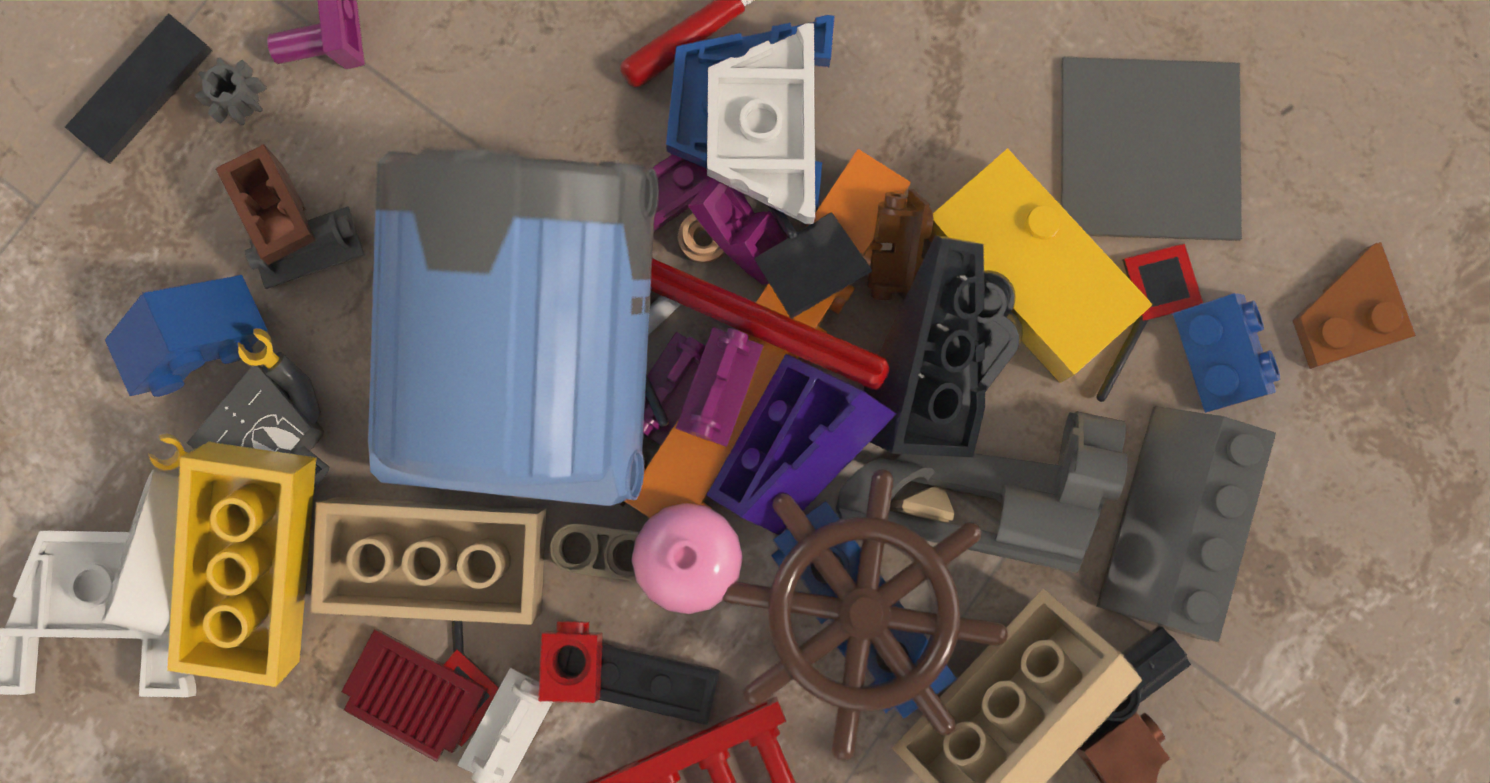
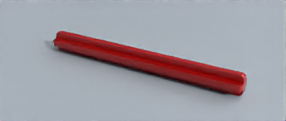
[650,258,889,389]

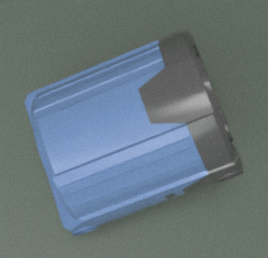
[368,149,658,506]

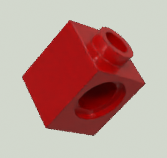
[539,621,603,703]

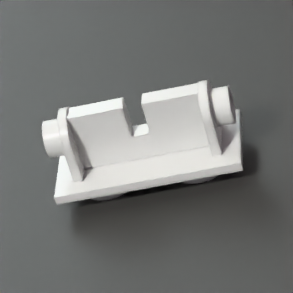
[457,667,553,783]

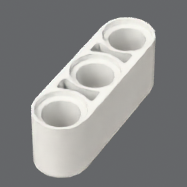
[102,470,179,636]

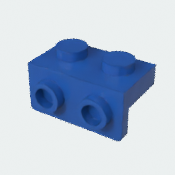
[1173,293,1280,413]

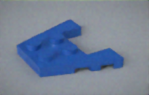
[666,15,835,213]

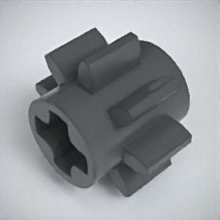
[195,57,266,126]

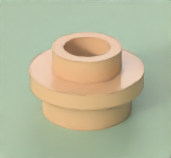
[678,213,725,263]

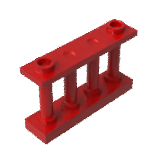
[587,696,796,783]

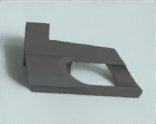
[836,411,1128,573]

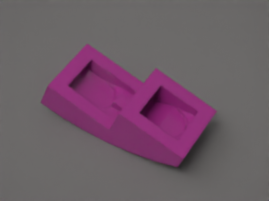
[688,178,787,285]

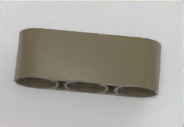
[550,524,639,582]

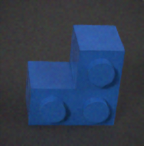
[105,275,268,397]

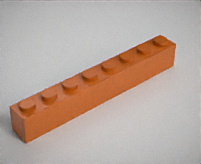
[625,149,911,518]

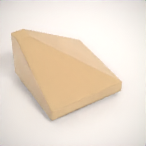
[889,486,954,523]

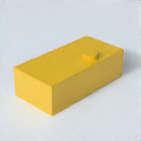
[928,148,1153,383]
[167,442,316,687]

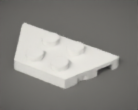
[707,23,815,224]

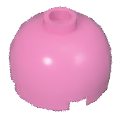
[632,503,743,614]

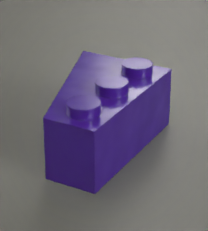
[706,354,896,535]

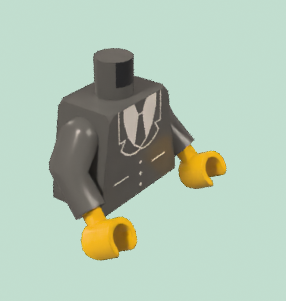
[148,329,330,488]

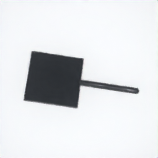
[754,205,872,319]

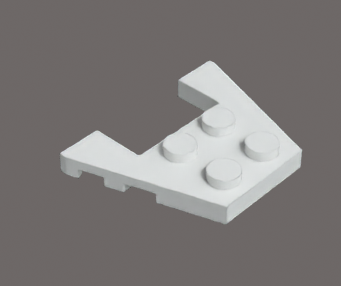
[0,531,197,697]

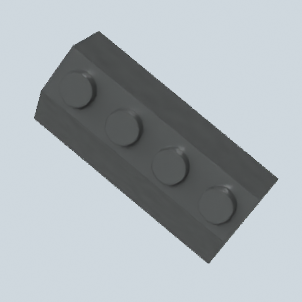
[1096,406,1276,642]

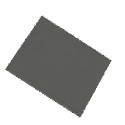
[1061,57,1242,241]

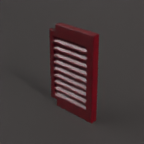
[341,629,488,762]

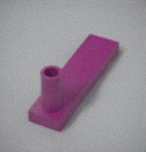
[267,0,365,69]

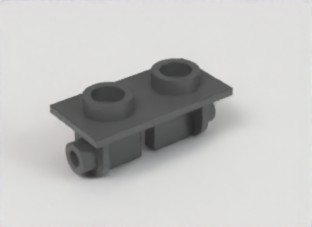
[245,206,365,289]

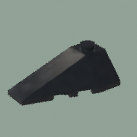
[863,236,985,457]

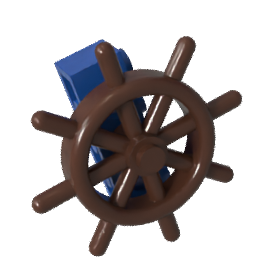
[722,469,1008,761]

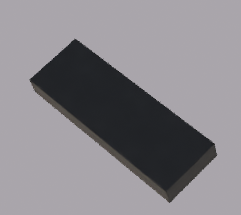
[65,13,213,164]
[558,643,720,725]

